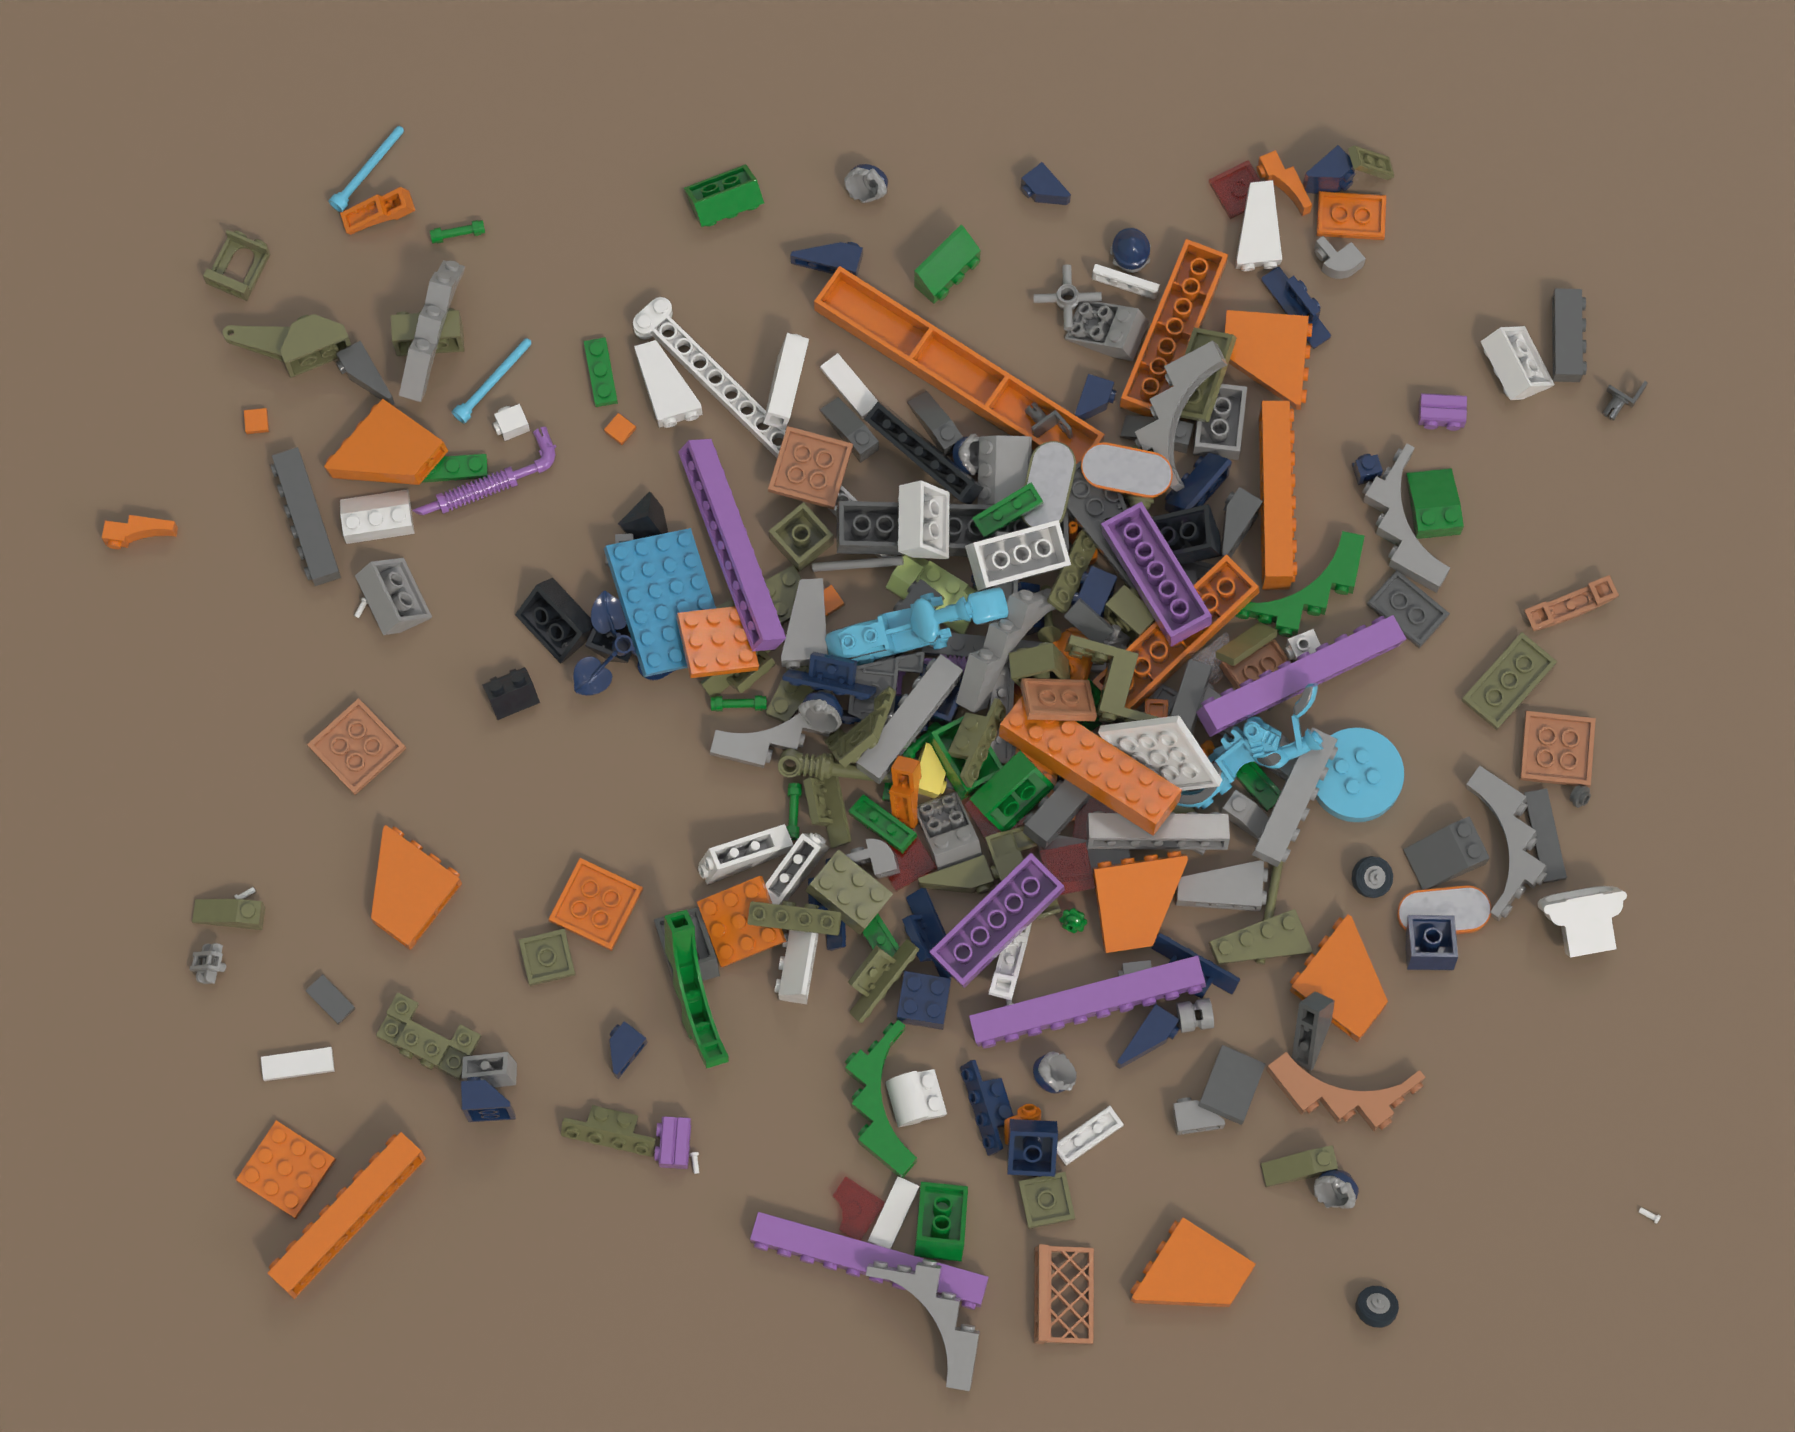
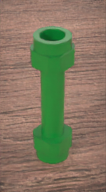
[430,220,485,244]
[711,695,767,712]
[902,722,942,759]
[786,783,802,841]

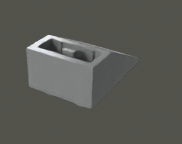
[1065,301,1149,361]
[917,792,982,871]

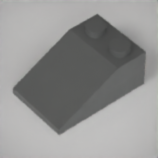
[1220,487,1263,560]
[1403,816,1490,890]
[654,907,720,983]

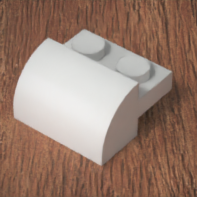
[885,1069,947,1127]

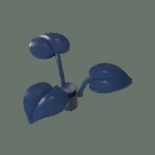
[573,591,676,696]

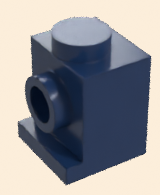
[1352,454,1383,485]

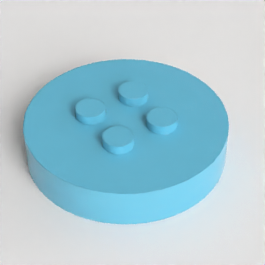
[1316,728,1404,822]

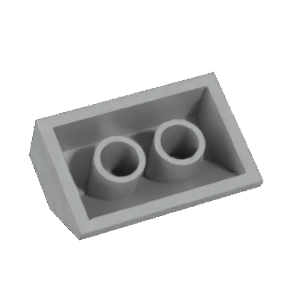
[978,435,1032,505]
[355,558,432,635]

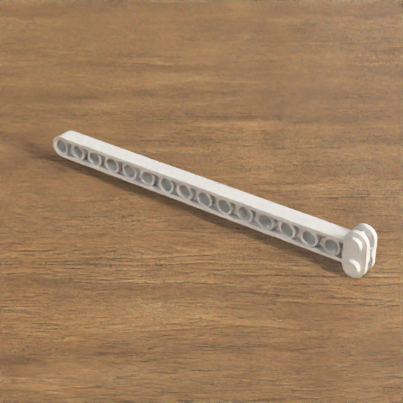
[633,297,902,558]

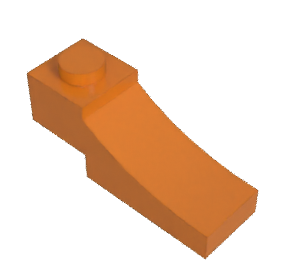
[1256,150,1312,216]
[340,187,416,235]
[102,515,178,549]
[889,755,922,829]

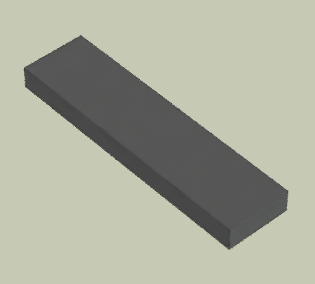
[1523,789,1567,883]

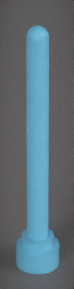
[328,126,404,212]
[451,338,531,424]

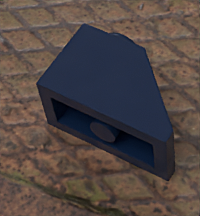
[1021,162,1071,205]
[1075,374,1117,421]
[609,1021,648,1079]

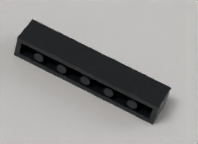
[864,402,984,504]

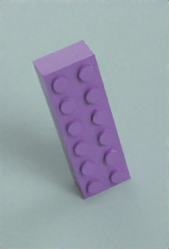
[1101,502,1212,646]
[930,853,1065,988]

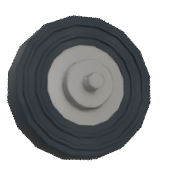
[1351,856,1393,898]
[1355,1286,1399,1328]

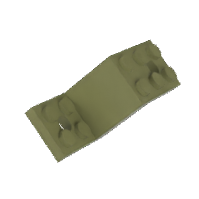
[1064,635,1160,724]

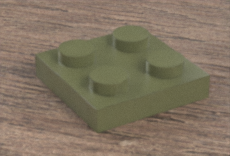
[519,929,576,986]
[1019,1172,1075,1229]

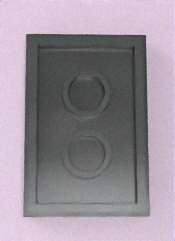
[1367,570,1450,649]
[1198,1045,1265,1125]

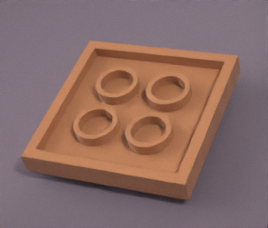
[768,426,853,510]
[307,698,406,795]
[1520,711,1596,787]

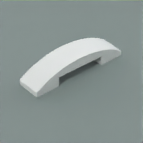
[989,923,1032,1000]

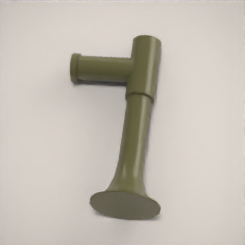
[1037,585,1071,643]

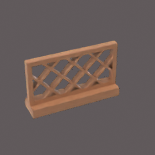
[1034,1244,1094,1344]

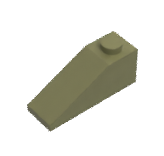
[918,855,994,894]
[192,899,266,930]
[1261,1145,1338,1187]

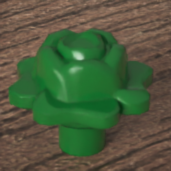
[1059,908,1088,934]

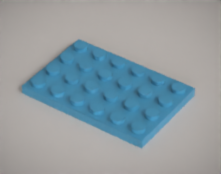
[604,528,716,677]

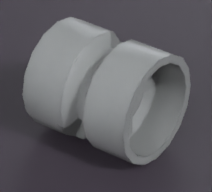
[1176,998,1214,1033]

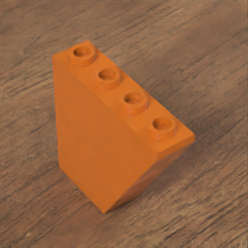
[1225,310,1313,410]
[324,399,448,485]
[371,825,462,950]
[1092,851,1188,953]
[1290,914,1388,1042]
[1130,1218,1256,1307]

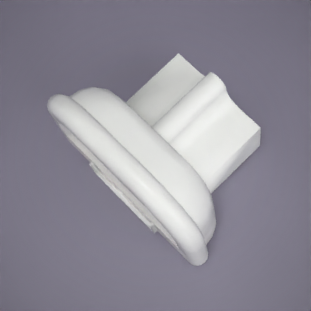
[1538,886,1627,958]

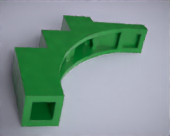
[1235,531,1365,637]
[664,909,729,1069]
[845,1020,917,1178]

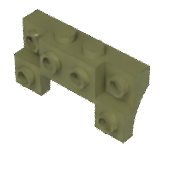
[985,826,1061,921]
[376,993,481,1080]

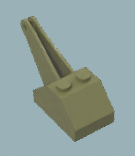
[223,314,351,378]

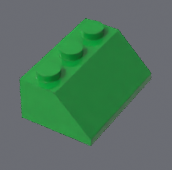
[684,164,764,227]
[914,225,981,304]
[926,716,1003,801]
[970,751,1054,832]

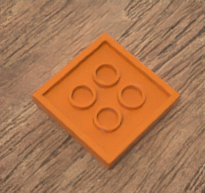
[676,606,759,678]
[548,858,643,951]
[697,876,787,967]
[236,1120,336,1219]

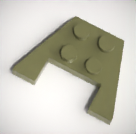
[824,686,896,767]

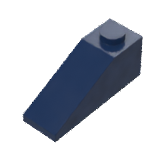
[790,242,863,276]
[1116,1004,1180,1069]

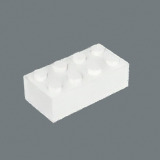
[965,520,1071,591]

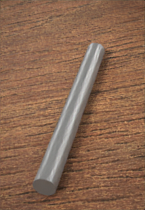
[812,556,904,572]

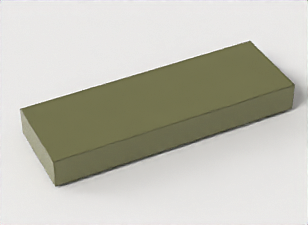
[1348,145,1394,180]
[1216,622,1277,666]

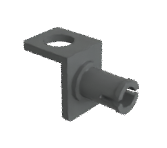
[1602,381,1648,421]
[1025,402,1073,439]

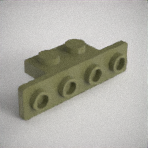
[1047,530,1097,613]
[701,650,776,698]
[948,698,1006,788]
[803,753,851,848]
[747,901,842,936]
[848,939,919,1023]
[561,1105,656,1157]

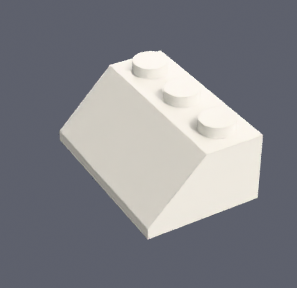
[1480,326,1555,400]
[898,480,950,559]
[340,489,415,544]
[775,930,818,1004]

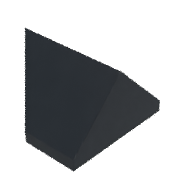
[618,492,668,540]
[585,624,634,663]

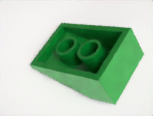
[1406,468,1464,539]
[914,1181,968,1261]

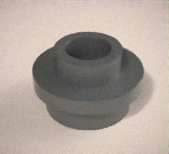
[1570,785,1591,808]

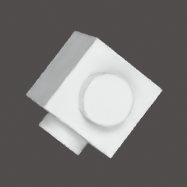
[493,404,530,441]
[1285,629,1320,662]

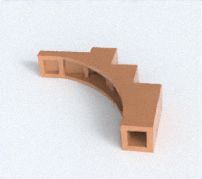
[1266,1052,1426,1131]

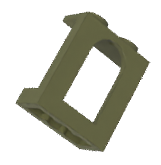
[203,230,270,301]

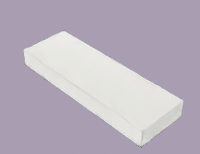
[1092,264,1160,300]
[820,353,878,419]
[261,1047,335,1081]
[1057,1106,1124,1166]
[868,1177,919,1249]

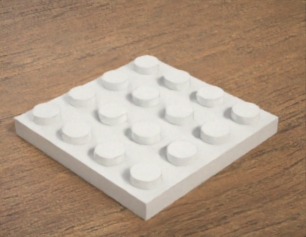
[1098,715,1222,791]

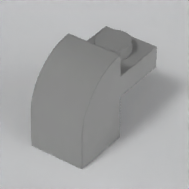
[1314,236,1366,279]
[846,839,900,879]

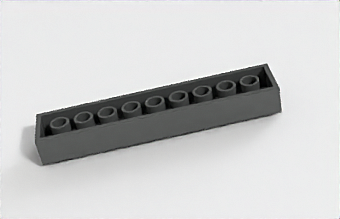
[836,501,1069,557]

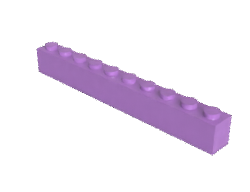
[678,439,786,651]
[1196,615,1406,737]
[969,956,1206,1048]
[750,1212,989,1310]

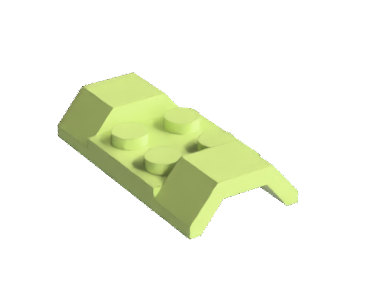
[886,555,978,634]

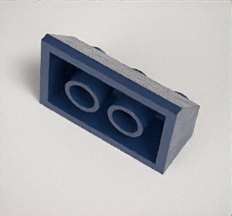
[1164,452,1232,513]
[461,1077,516,1122]

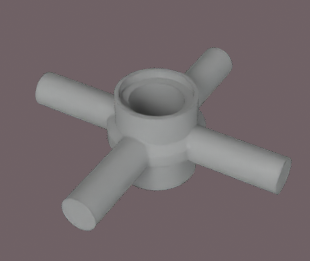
[1034,265,1102,331]

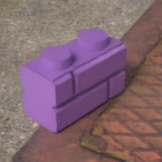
[1418,393,1467,431]
[655,1117,691,1169]

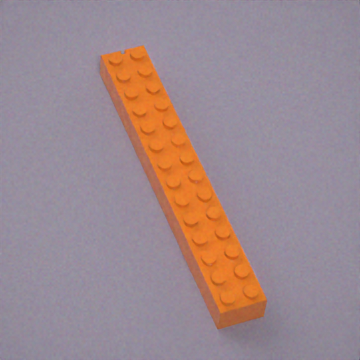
[814,266,1105,464]

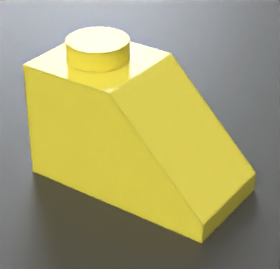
[918,743,947,799]

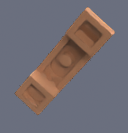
[1524,575,1619,631]

